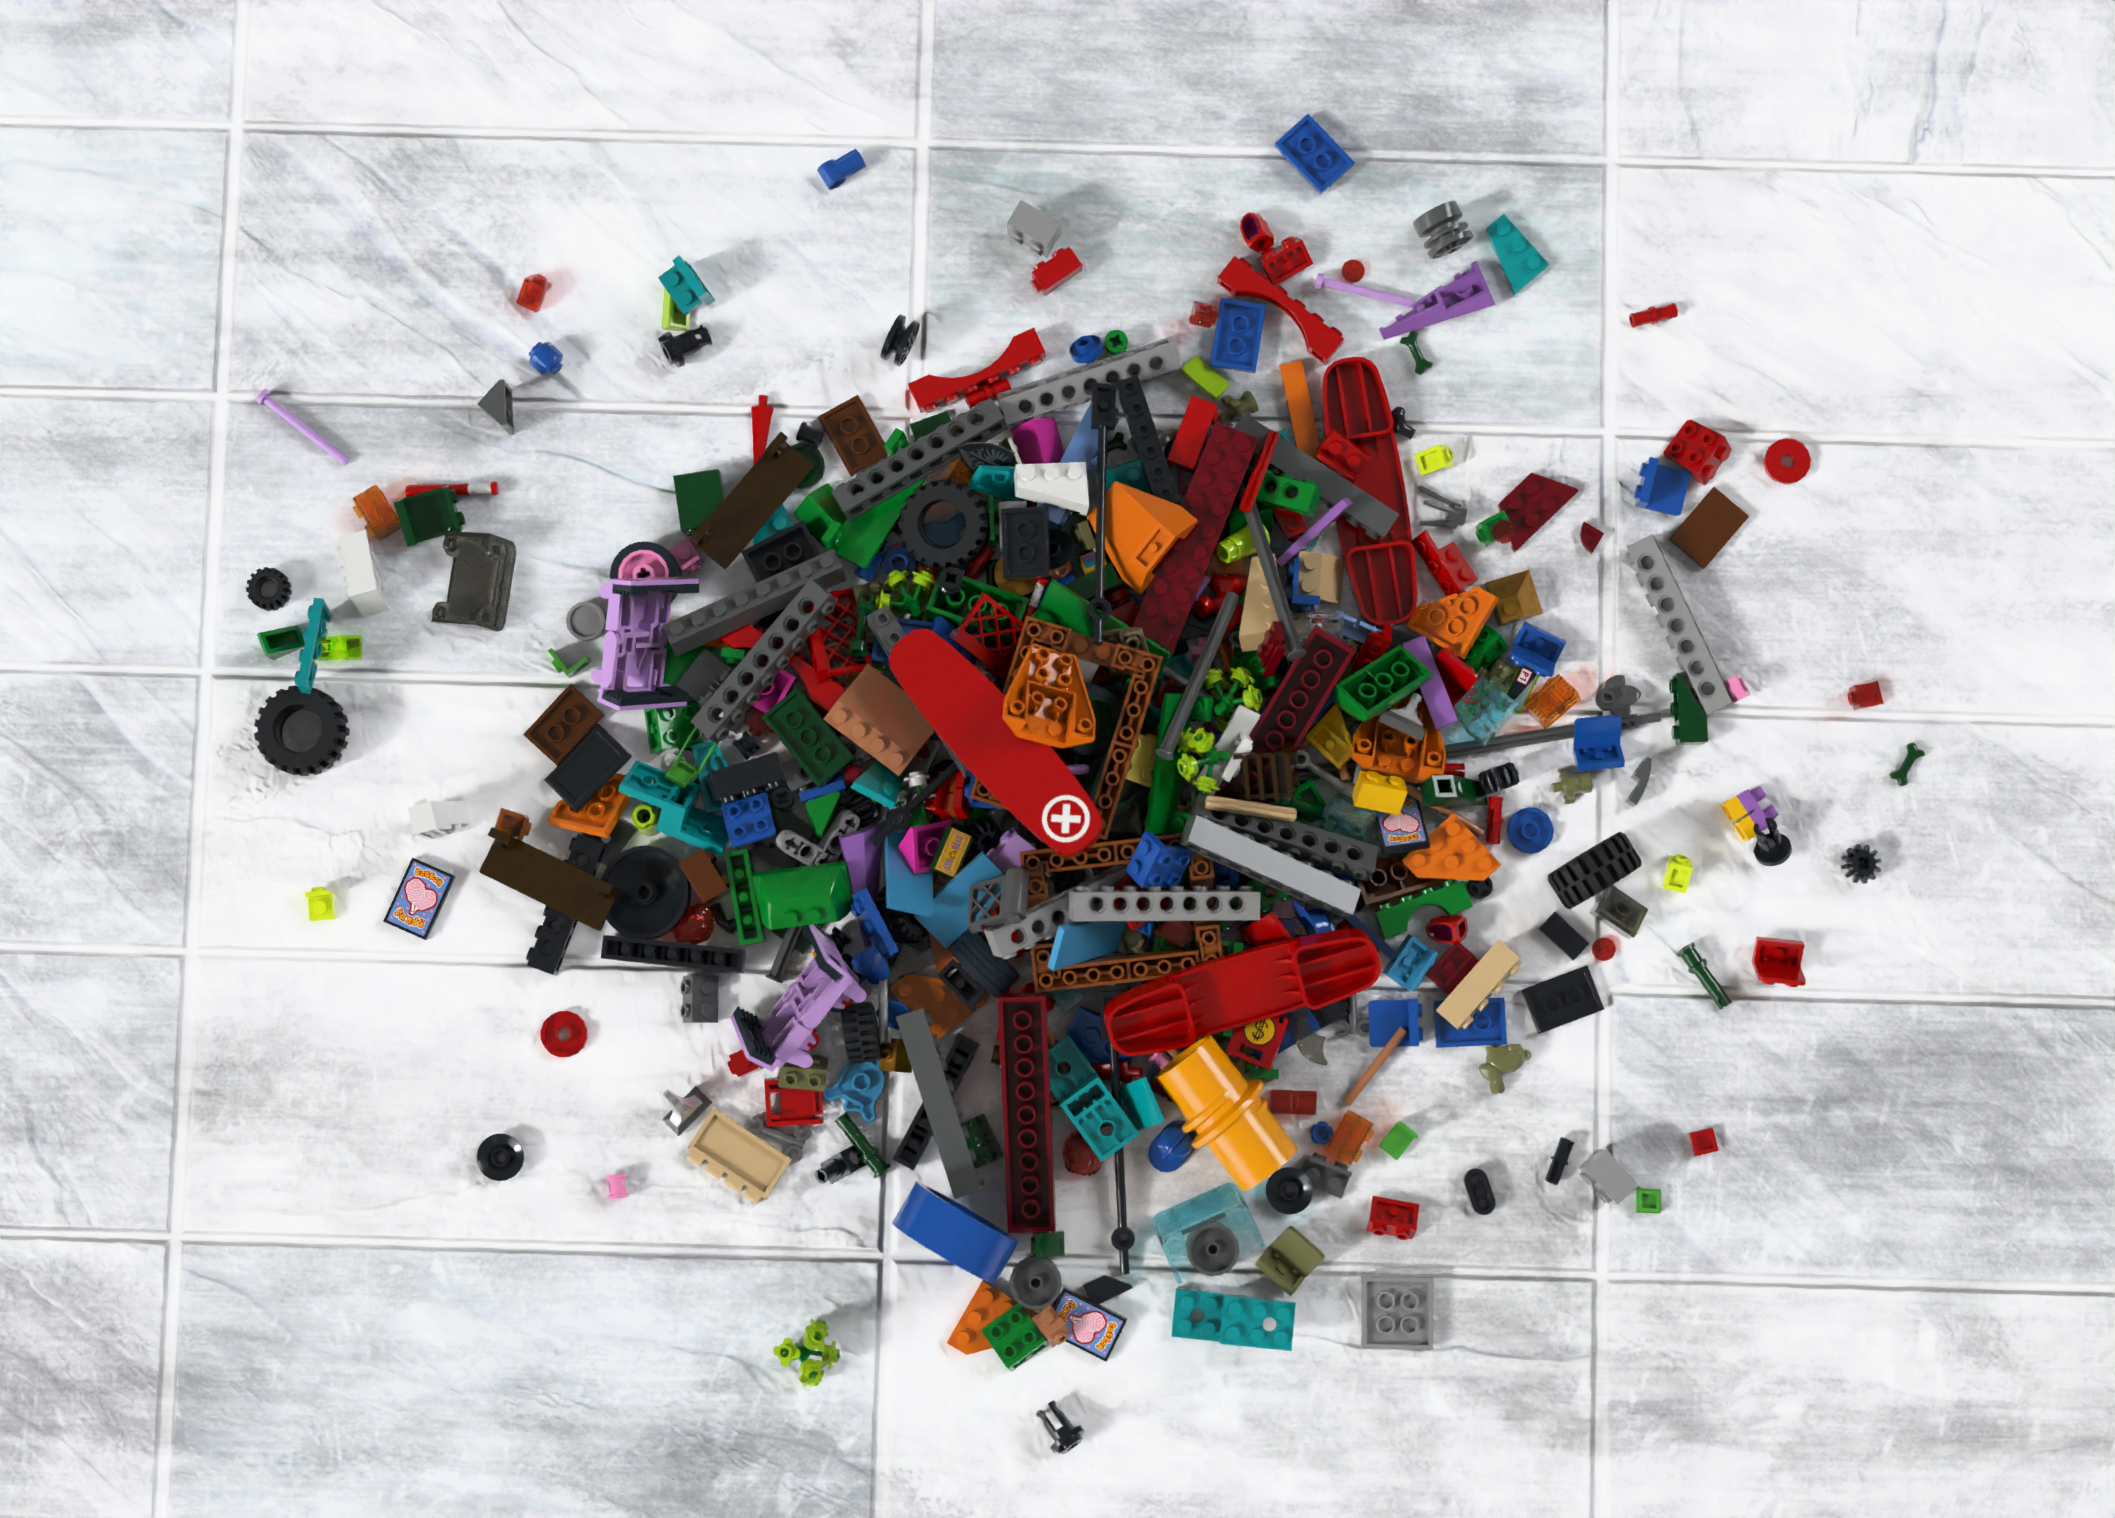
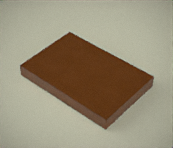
[818,395,888,477]
[1668,487,1749,569]
[523,684,605,766]

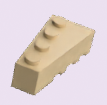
[1239,553,1286,652]
[1436,939,1522,1031]

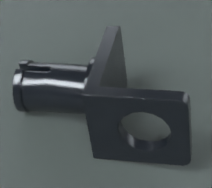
[815,1145,867,1184]

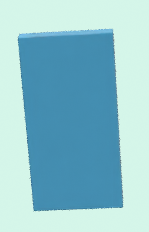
[884,830,934,918]
[913,851,1006,948]
[1048,921,1126,971]

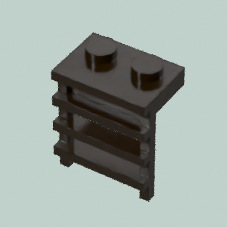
[1233,743,1300,801]

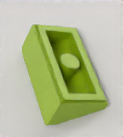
[661,287,690,331]
[1181,355,1231,402]

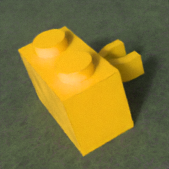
[1352,771,1408,815]

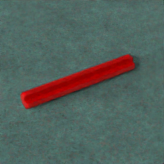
[1239,430,1279,513]

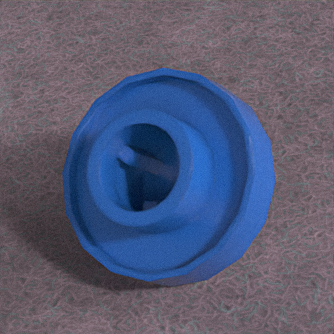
[1069,335,1104,364]
[882,547,916,580]

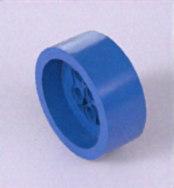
[892,1181,1019,1284]

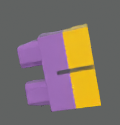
[1720,786,1779,842]

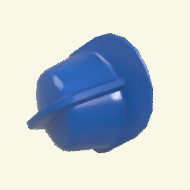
[1292,901,1335,935]
[1148,1120,1197,1172]

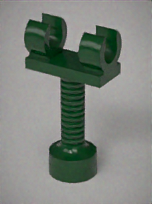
[849,591,874,657]

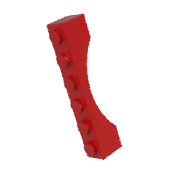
[1217,256,1344,365]
[908,328,1046,413]
[718,624,846,712]

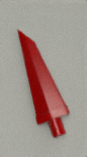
[751,395,774,465]
[1068,1061,1142,1083]

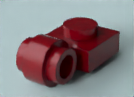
[844,764,866,787]

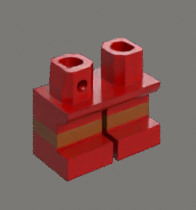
[924,770,971,820]

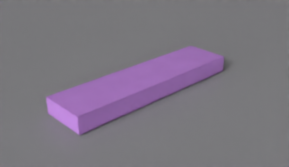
[1276,498,1353,567]
[1402,635,1458,730]

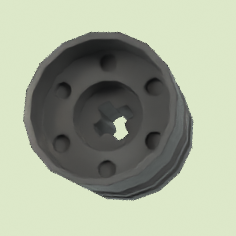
[1413,201,1473,259]

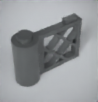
[966,868,1030,934]

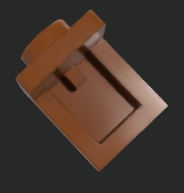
[494,807,532,840]

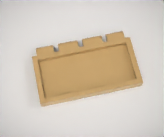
[686,1108,792,1204]

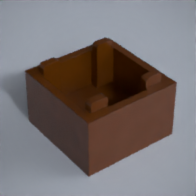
[679,849,731,906]

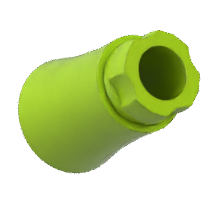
[1216,524,1270,563]
[632,804,662,836]

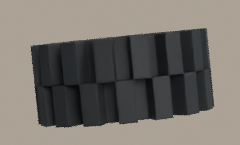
[246,567,292,611]

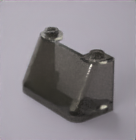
[431,531,516,632]

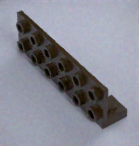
[690,432,814,570]
[479,827,621,931]

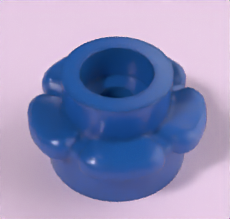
[1310,1121,1333,1145]

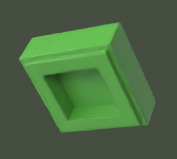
[1635,1188,1661,1213]

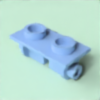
[1330,610,1380,644]

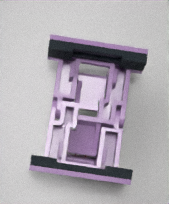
[591,577,699,711]
[730,924,867,1072]

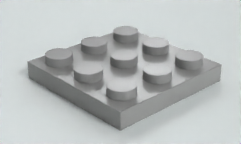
[1361,1276,1433,1350]

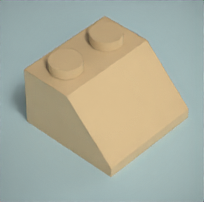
[1297,551,1344,605]

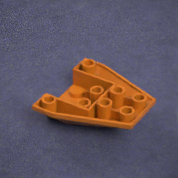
[1086,481,1199,594]
[1003,644,1096,749]
[1350,691,1446,783]

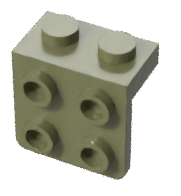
[1255,1226,1325,1296]

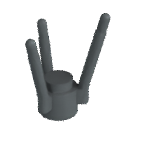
[1418,485,1468,529]

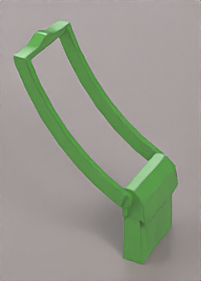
[664,716,722,789]

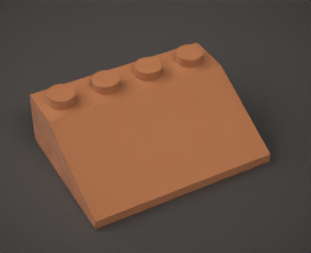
[824,664,935,776]

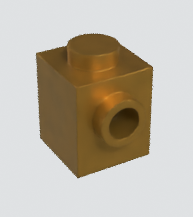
[878,1038,912,1073]

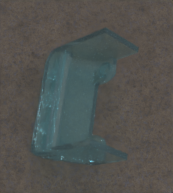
[1152,1183,1265,1285]

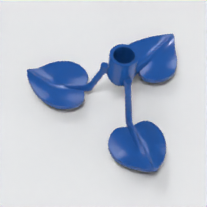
[829,944,911,1030]

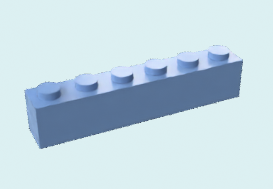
[1036,403,1120,530]

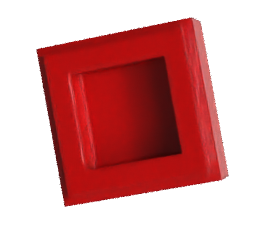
[1689,1128,1719,1156]

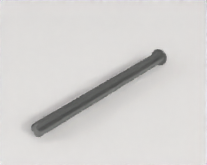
[1238,487,1306,660]
[1155,592,1240,760]
[765,806,849,984]

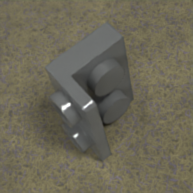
[1301,1152,1353,1199]

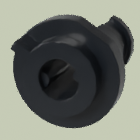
[658,325,712,368]
[1753,818,1792,866]
[1036,1400,1085,1454]

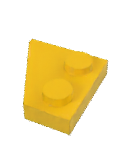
[1305,704,1352,769]

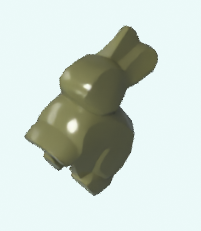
[1122,923,1146,954]
[1479,1044,1531,1094]

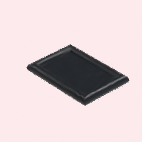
[544,723,632,813]

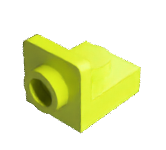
[1414,444,1454,476]
[1662,854,1693,893]
[305,886,335,921]

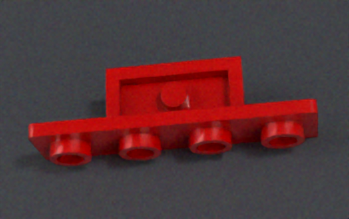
[1412,530,1478,596]

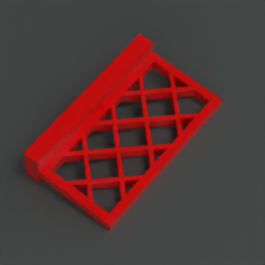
[806,588,873,683]
[948,593,1024,682]

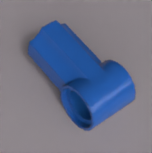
[817,148,866,190]
[854,540,889,582]

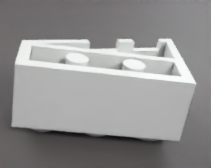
[1014,462,1089,516]
[337,530,390,617]
[407,799,473,840]

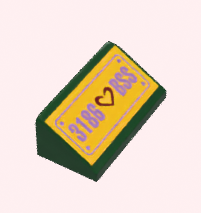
[929,825,973,879]

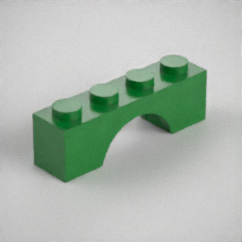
[1373,880,1473,940]

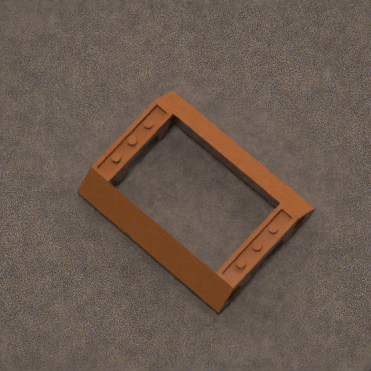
[969,616,1163,840]
[1020,833,1223,993]

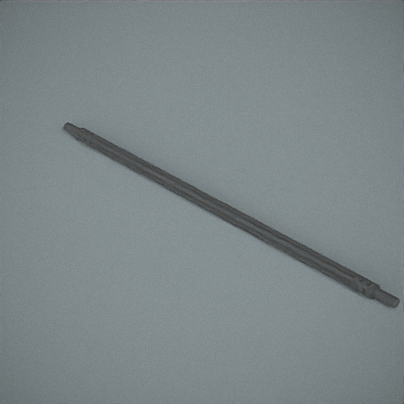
[1294,712,1661,783]

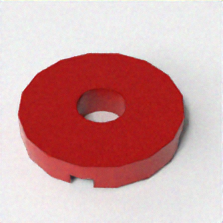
[1763,438,1811,485]
[540,1011,588,1057]

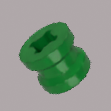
[1105,330,1128,356]

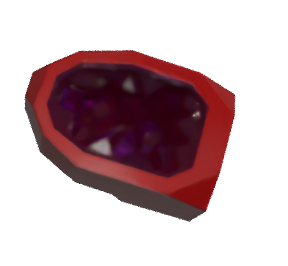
[1240,212,1274,252]
[1425,915,1468,944]

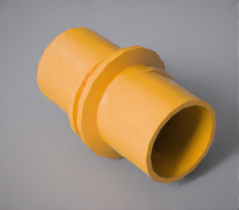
[1154,1035,1298,1191]

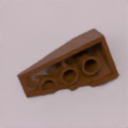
[1354,856,1448,913]

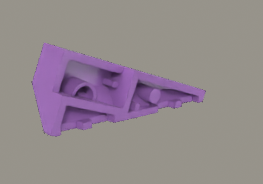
[1379,261,1496,340]
[839,823,882,948]

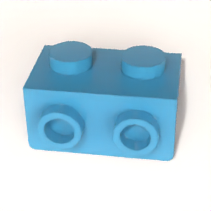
[1382,934,1438,992]

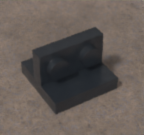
[750,811,814,869]

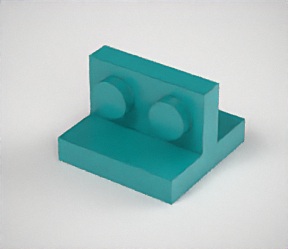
[658,255,715,316]

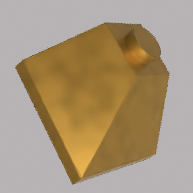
[1484,570,1543,627]

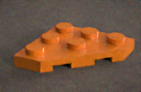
[1406,586,1500,660]
[547,773,631,838]
[1401,813,1502,881]
[889,974,987,1039]
[947,1280,1038,1355]

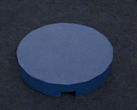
[1506,807,1554,854]

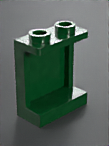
[673,469,724,536]
[393,485,466,547]

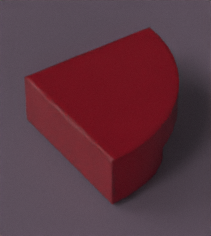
[1580,522,1604,554]

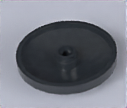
[601,846,691,940]

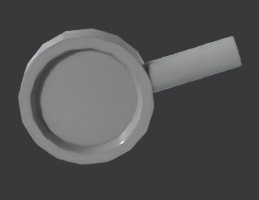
[566,601,606,641]

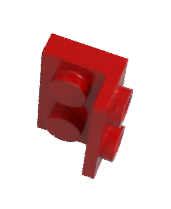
[1257,236,1314,286]
[1316,428,1370,483]
[1351,624,1392,672]
[1366,1196,1419,1240]

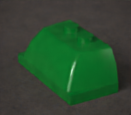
[925,568,1029,647]
[1333,645,1433,721]
[752,861,853,930]

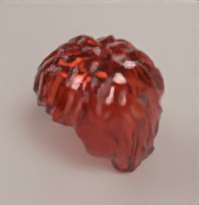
[673,903,714,944]
[1062,1129,1104,1176]

